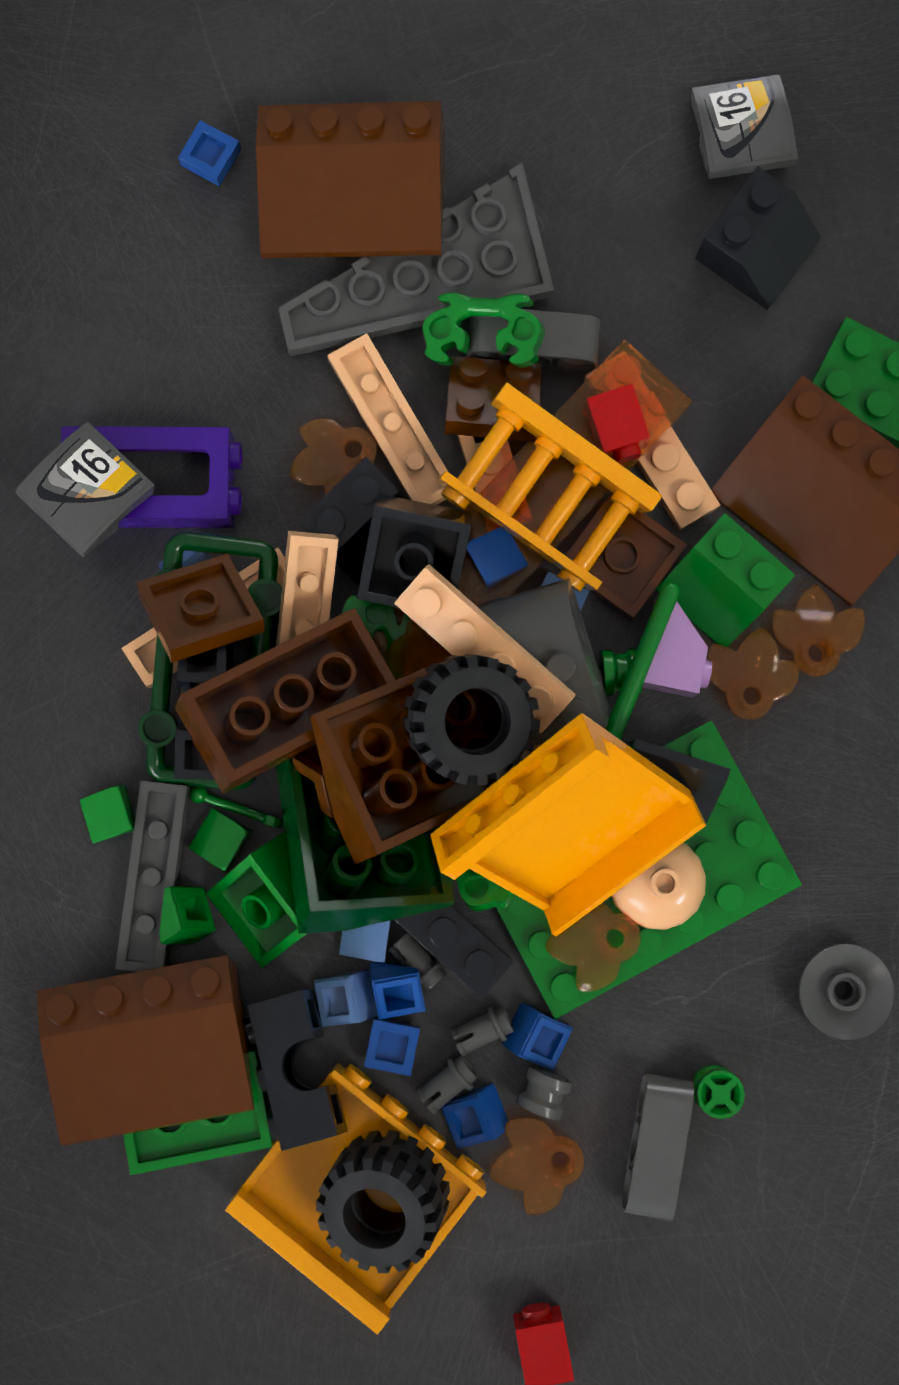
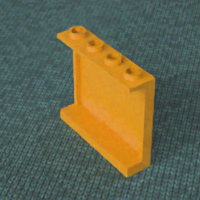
[430,713,706,937]
[225,1062,487,1335]

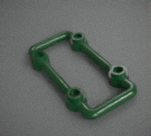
[138,532,282,790]

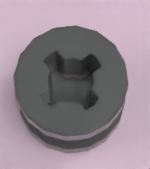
[516,1065,573,1121]

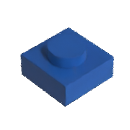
[178,120,241,187]
[364,1017,420,1076]

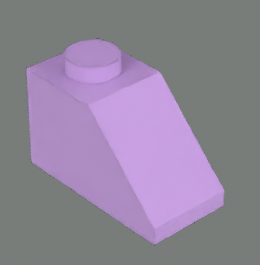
[642,594,712,698]

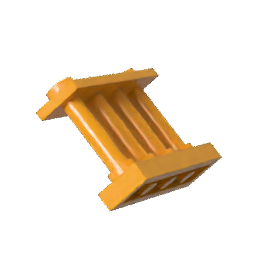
[437,383,663,592]

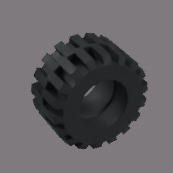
[403,654,540,786]
[316,1130,450,1273]

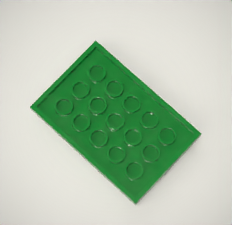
[496,720,802,1019]

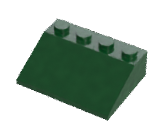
[276,744,455,934]

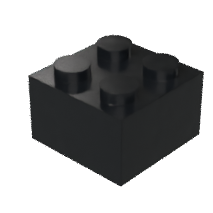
[357,493,472,607]

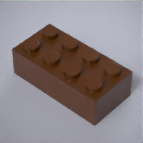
[175,608,396,794]

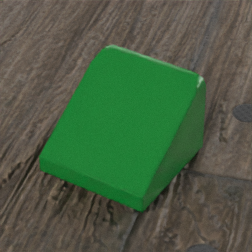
[80,785,135,844]
[189,808,253,872]
[159,886,216,945]

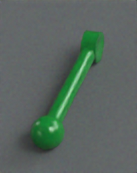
[190,786,282,829]

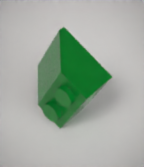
[655,513,795,651]
[206,831,307,968]

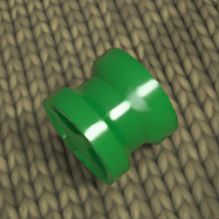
[599,648,642,696]
[692,1064,745,1119]

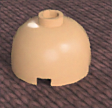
[612,842,706,930]

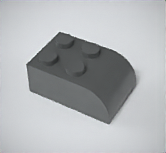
[478,578,611,745]

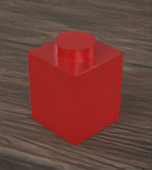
[584,383,651,464]
[513,1302,575,1385]

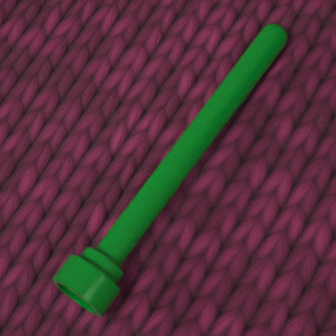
[605,582,680,740]

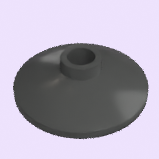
[798,944,895,1040]

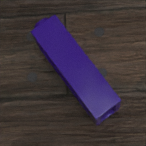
[61,426,243,528]

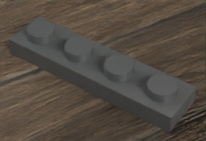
[115,780,190,972]

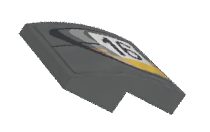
[690,74,798,179]
[16,421,155,558]

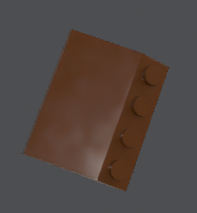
[256,101,445,258]
[711,375,899,606]
[310,661,528,864]
[37,955,255,1146]

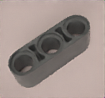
[466,309,601,372]
[622,1073,694,1221]

